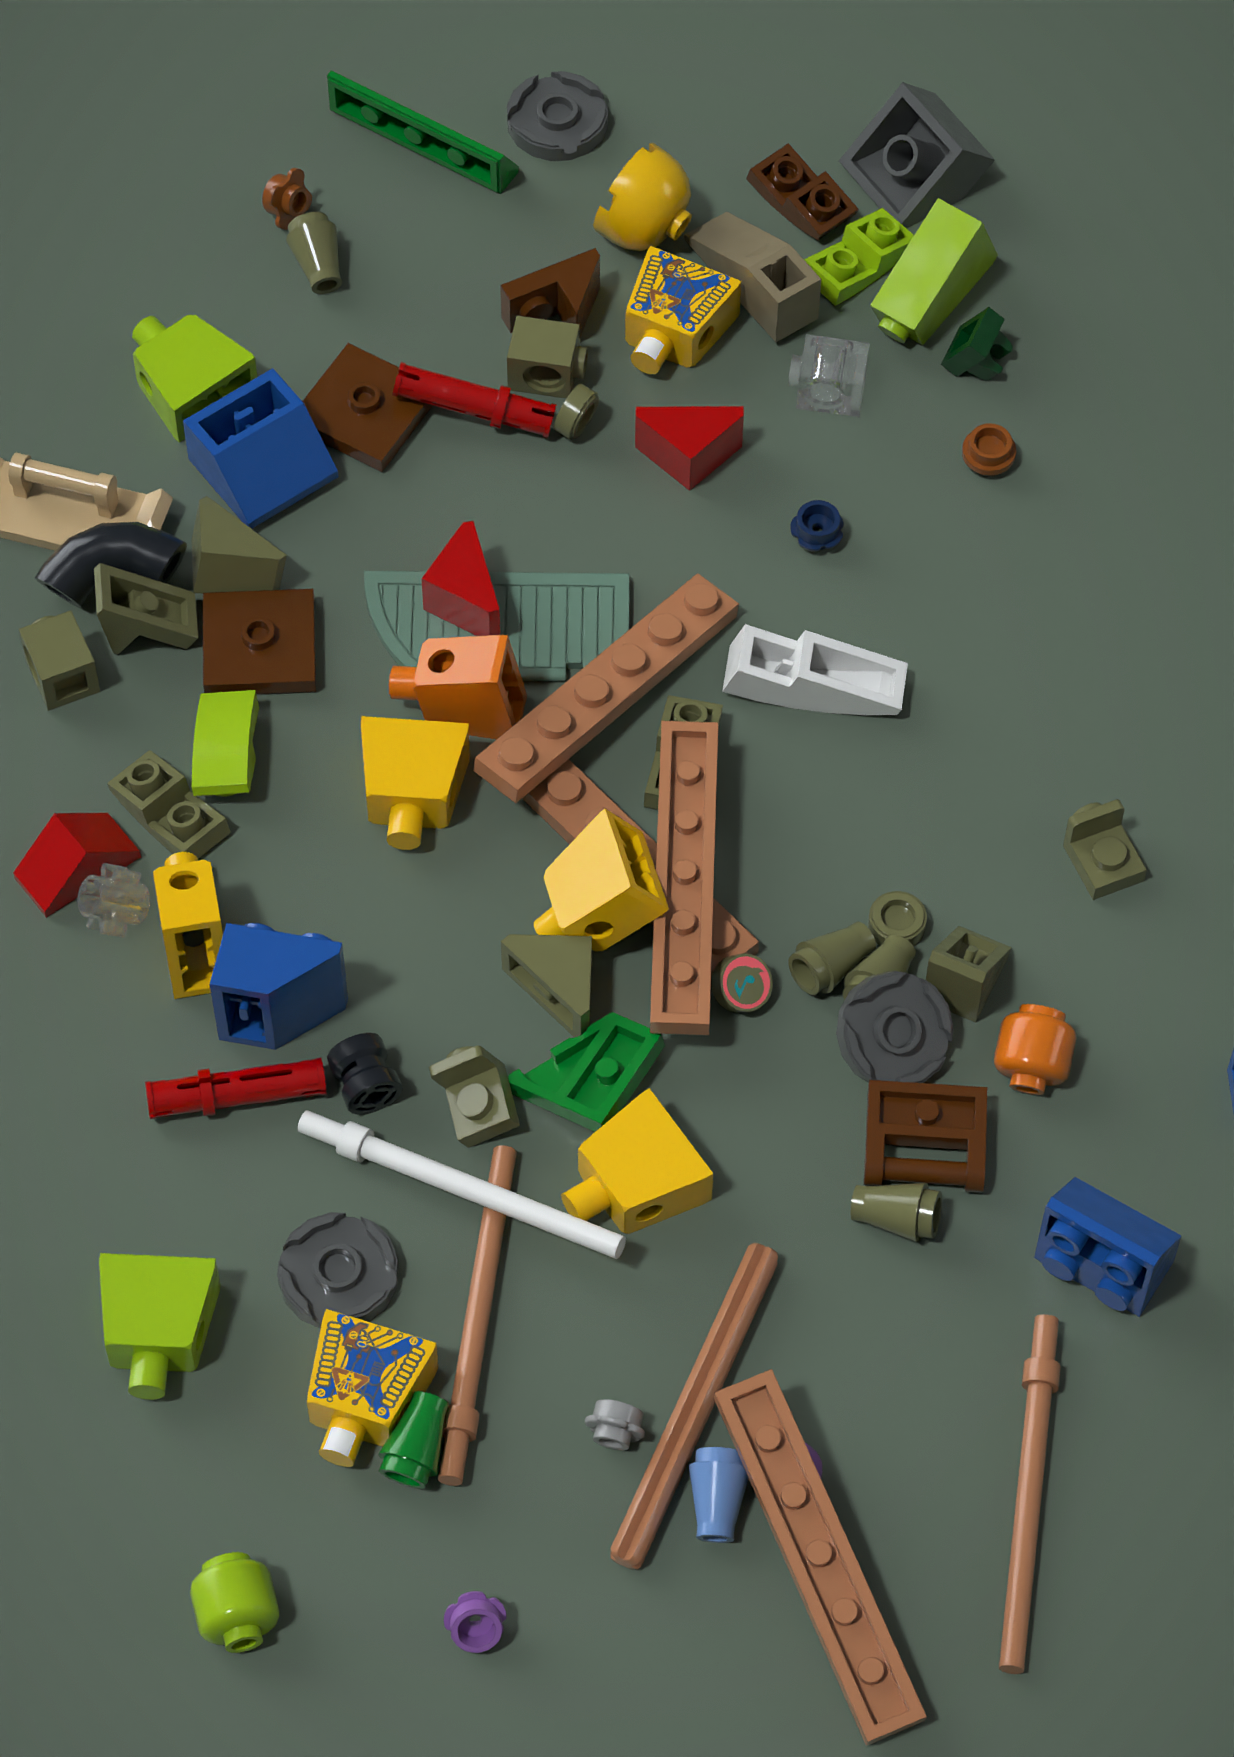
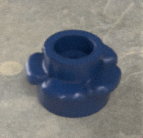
[790,500,844,552]

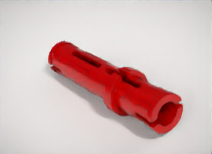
[392,362,557,438]
[145,1057,327,1119]

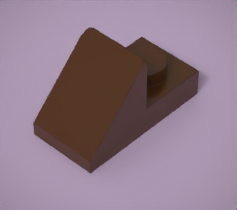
[500,248,600,337]

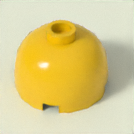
[593,143,692,251]

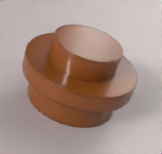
[962,423,1016,475]

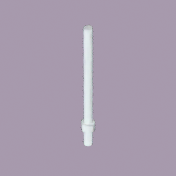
[298,1110,626,1259]

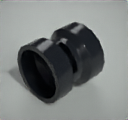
[327,1032,403,1115]

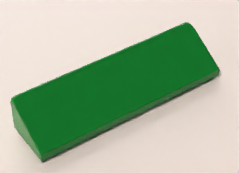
[327,70,519,194]

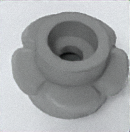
[585,1400,645,1450]

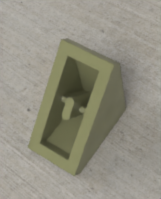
[191,496,287,594]
[926,926,1012,1023]
[501,934,592,1037]

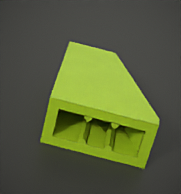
[870,198,998,345]

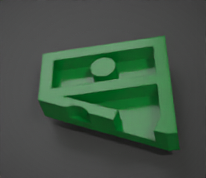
[508,1012,665,1132]

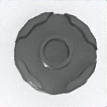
[507,71,608,161]
[836,971,954,1083]
[277,1212,398,1329]

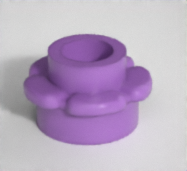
[444,1591,506,1653]

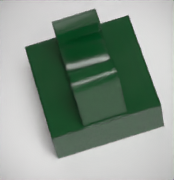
[941,307,1013,381]

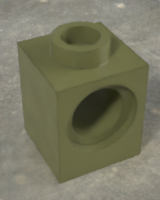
[507,316,588,398]
[19,610,100,711]

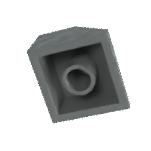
[839,82,995,228]

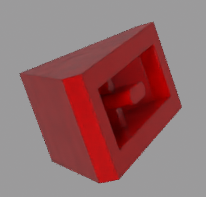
[635,406,744,491]
[421,521,501,636]
[13,813,141,918]

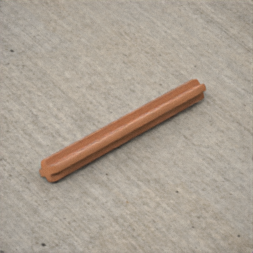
[610,1243,778,1570]

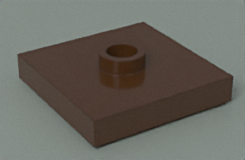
[302,343,433,472]
[203,588,316,694]

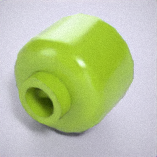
[190,1552,279,1653]

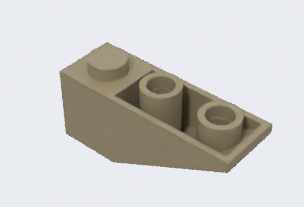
[684,212,821,343]

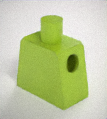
[132,315,257,443]
[99,1253,220,1400]

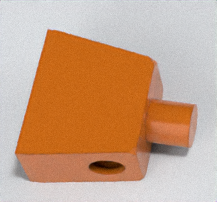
[389,635,527,740]

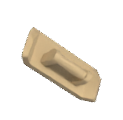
[0,452,173,551]

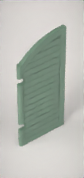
[364,571,629,681]

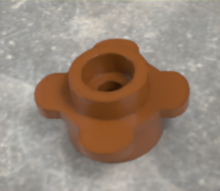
[262,168,312,230]

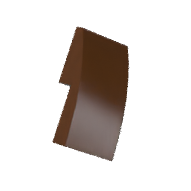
[746,143,859,240]

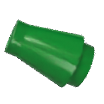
[378,1391,449,1489]

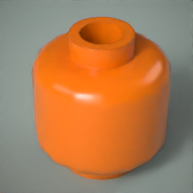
[994,1004,1077,1095]

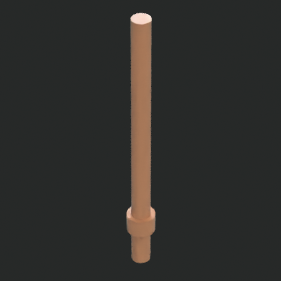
[438,1145,517,1486]
[999,1314,1061,1674]

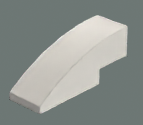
[722,624,908,715]

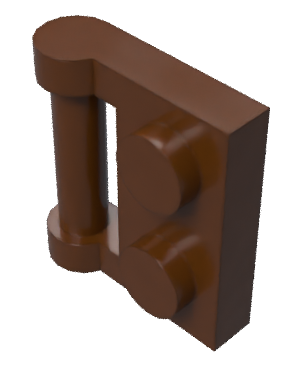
[863,1080,988,1193]

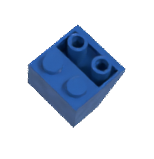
[183,368,339,529]
[209,923,348,1050]
[1034,1177,1181,1317]

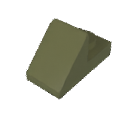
[94,563,198,655]

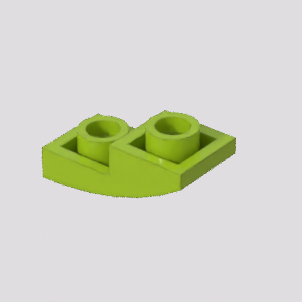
[804,208,914,306]
[191,690,259,797]

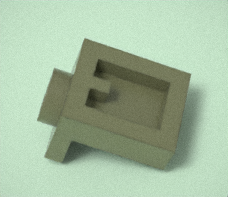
[1063,799,1147,900]
[429,1046,520,1148]

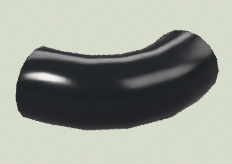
[35,522,187,608]

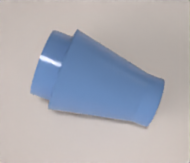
[689,1447,749,1543]

